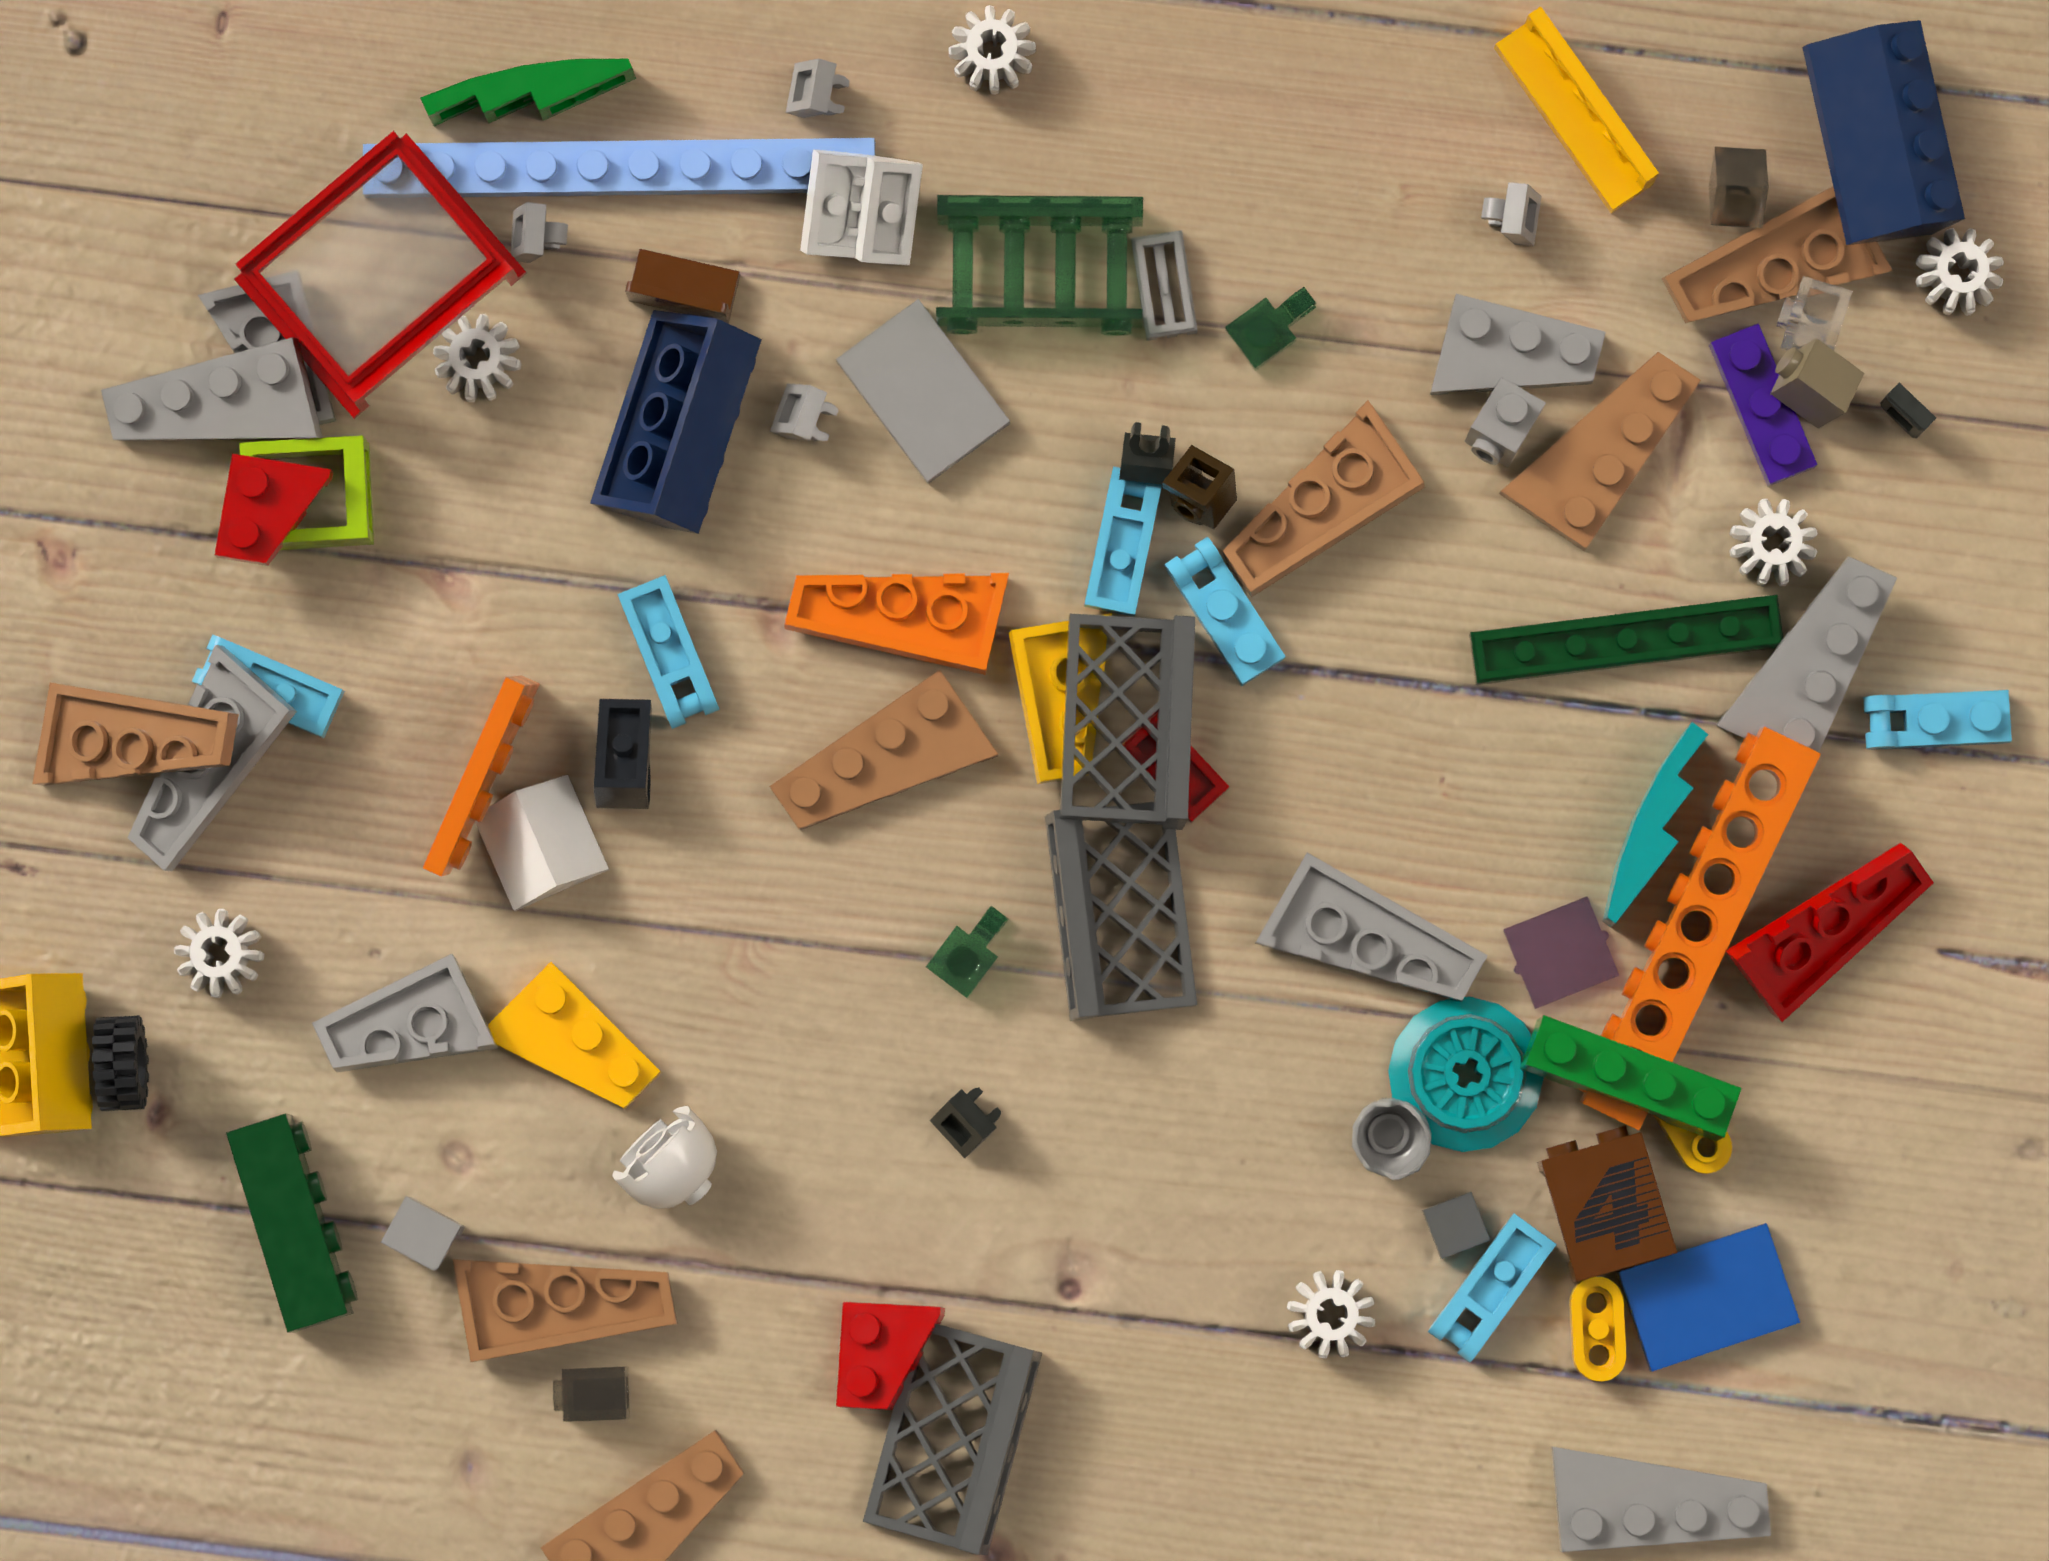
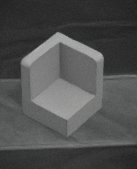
[381,1196,466,1270]

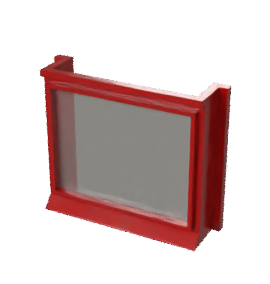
[234,130,527,419]

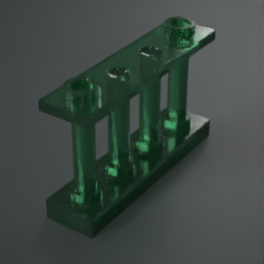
[936,195,1143,336]

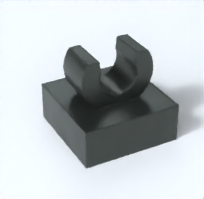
[1119,422,1176,485]
[930,1087,1001,1159]

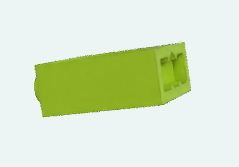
[239,435,374,550]

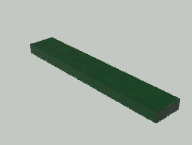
[1469,595,1784,685]

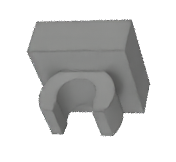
[786,58,850,118]
[1481,183,1542,246]
[511,202,568,263]
[770,384,838,441]

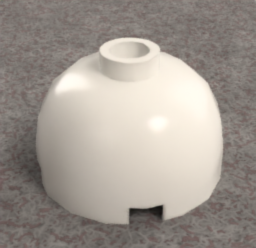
[612,1106,717,1209]

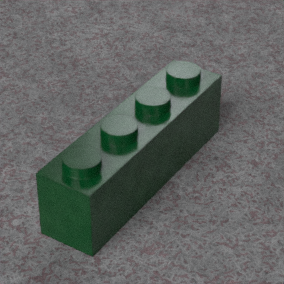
[226,1113,358,1333]

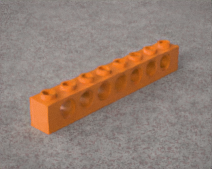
[1576,726,1821,1130]

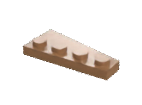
[1499,352,1701,551]
[1223,400,1425,597]
[769,670,999,830]
[32,682,239,786]

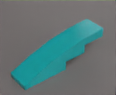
[1602,722,1709,927]

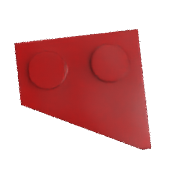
[214,453,333,566]
[836,1302,945,1410]

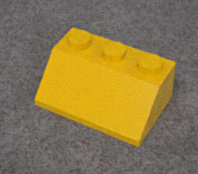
[0,973,93,1137]

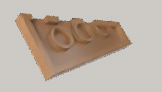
[1661,186,1893,324]
[452,1259,678,1362]
[540,1430,745,1561]

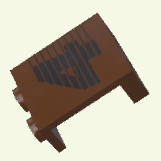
[1537,1125,1677,1282]

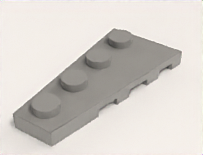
[101,338,323,441]
[1716,556,1897,752]
[128,645,297,871]
[1255,853,1488,1002]
[1551,1446,1771,1552]

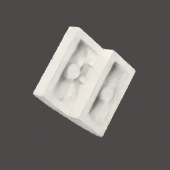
[800,149,923,265]

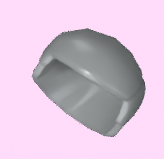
[1352,1098,1432,1180]

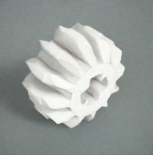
[949,5,1036,94]
[1916,228,2004,316]
[433,314,521,402]
[1729,499,1817,586]
[174,909,264,998]
[1287,1270,1375,1358]

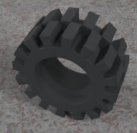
[92,1015,149,1111]

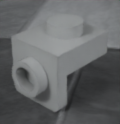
[1465,377,1546,467]

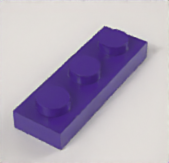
[1709,323,1818,487]

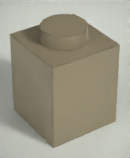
[1770,338,1864,428]

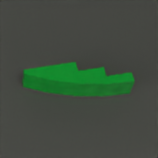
[420,58,636,126]

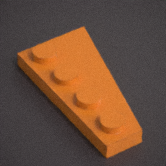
[784,573,1009,675]
[423,675,540,877]

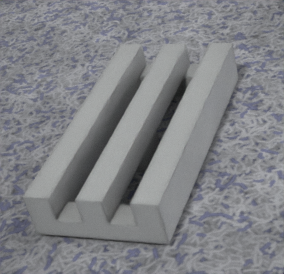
[1131,230,1198,341]

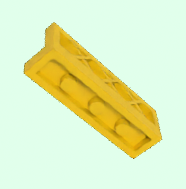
[1494,6,1659,214]

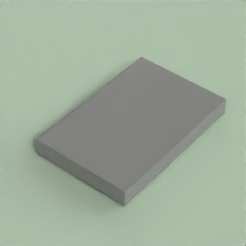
[836,299,1010,484]

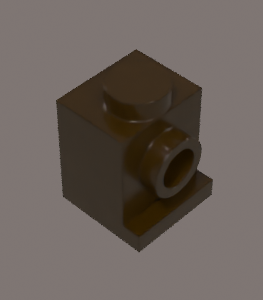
[1162,445,1237,530]

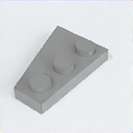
[1430,294,1606,395]
[312,954,498,1072]

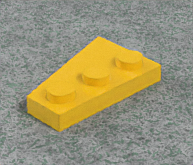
[1009,613,1112,784]
[488,962,662,1109]

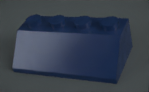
[1802,20,1965,246]
[590,310,762,534]

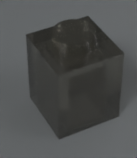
[1709,146,1769,228]
[553,1366,630,1422]

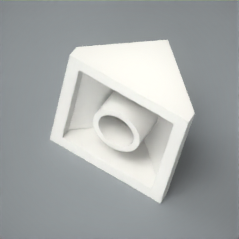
[475,775,609,911]

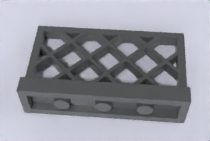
[1060,613,1195,830]
[1045,802,1197,1021]
[863,1324,1042,1555]

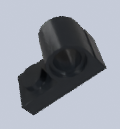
[594,699,652,809]

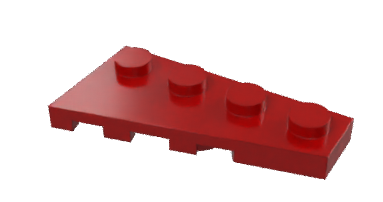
[1726,843,1934,1022]

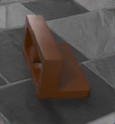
[625,249,740,324]

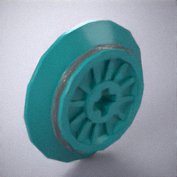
[1388,996,1544,1152]

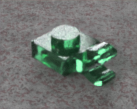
[1225,287,1316,371]
[926,906,1009,998]

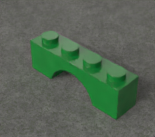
[1520,1015,1742,1141]

